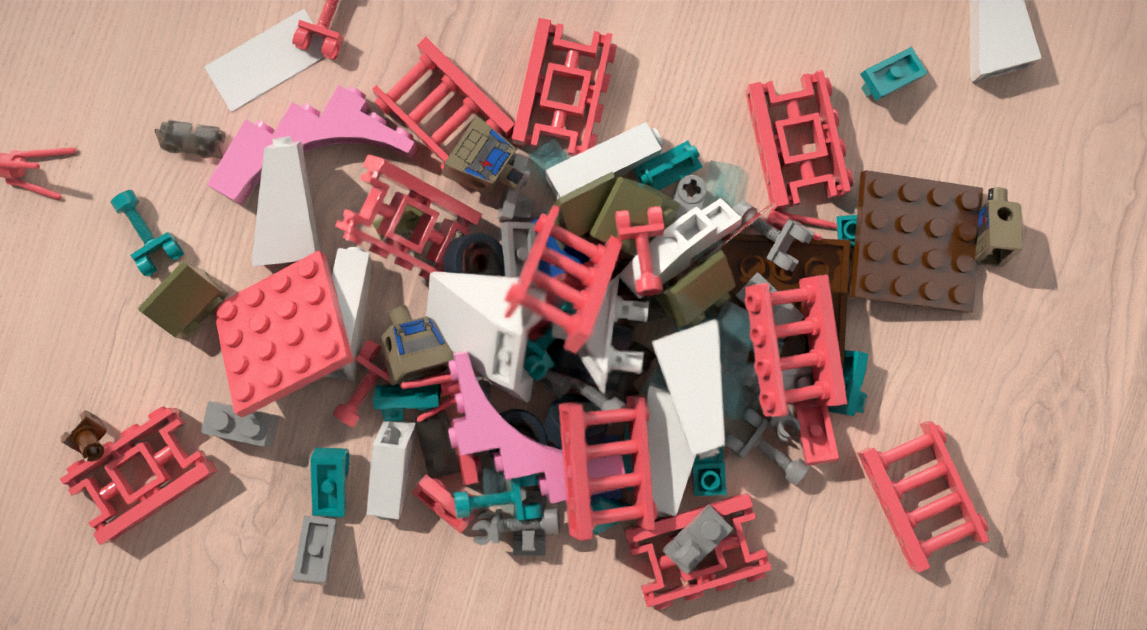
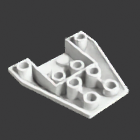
[426,271,547,403]

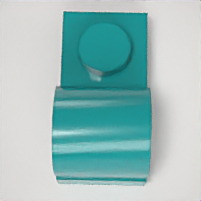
[310,447,350,517]

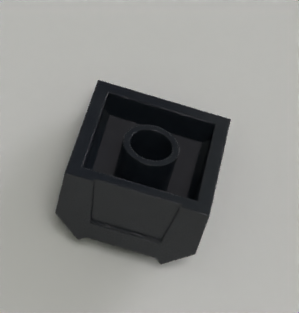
[546,322,635,391]

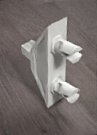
[552,274,649,395]

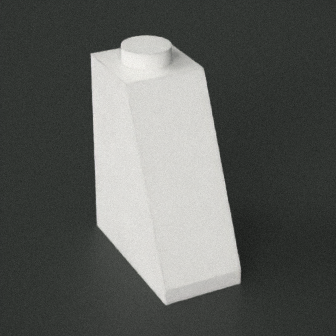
[367,420,416,520]

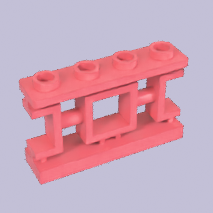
[512,18,617,157]
[745,70,853,211]
[335,155,482,280]
[60,406,218,545]
[624,493,772,610]

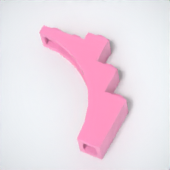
[207,85,418,205]
[448,350,626,504]

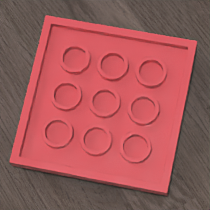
[214,250,354,418]

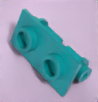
[633,140,703,191]

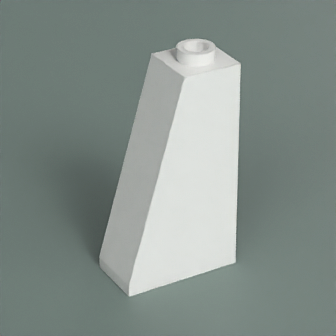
[970,0,1042,83]
[546,122,663,200]
[252,136,320,267]
[324,247,373,381]
[652,319,725,459]
[647,382,696,518]

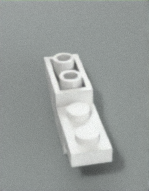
[620,198,742,299]

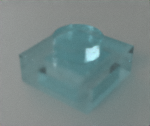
[483,467,504,496]

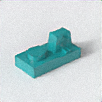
[860,47,927,101]
[828,350,869,416]
[373,384,441,422]

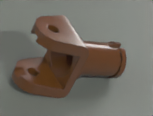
[61,410,107,462]

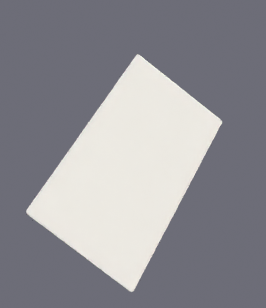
[205,9,325,112]

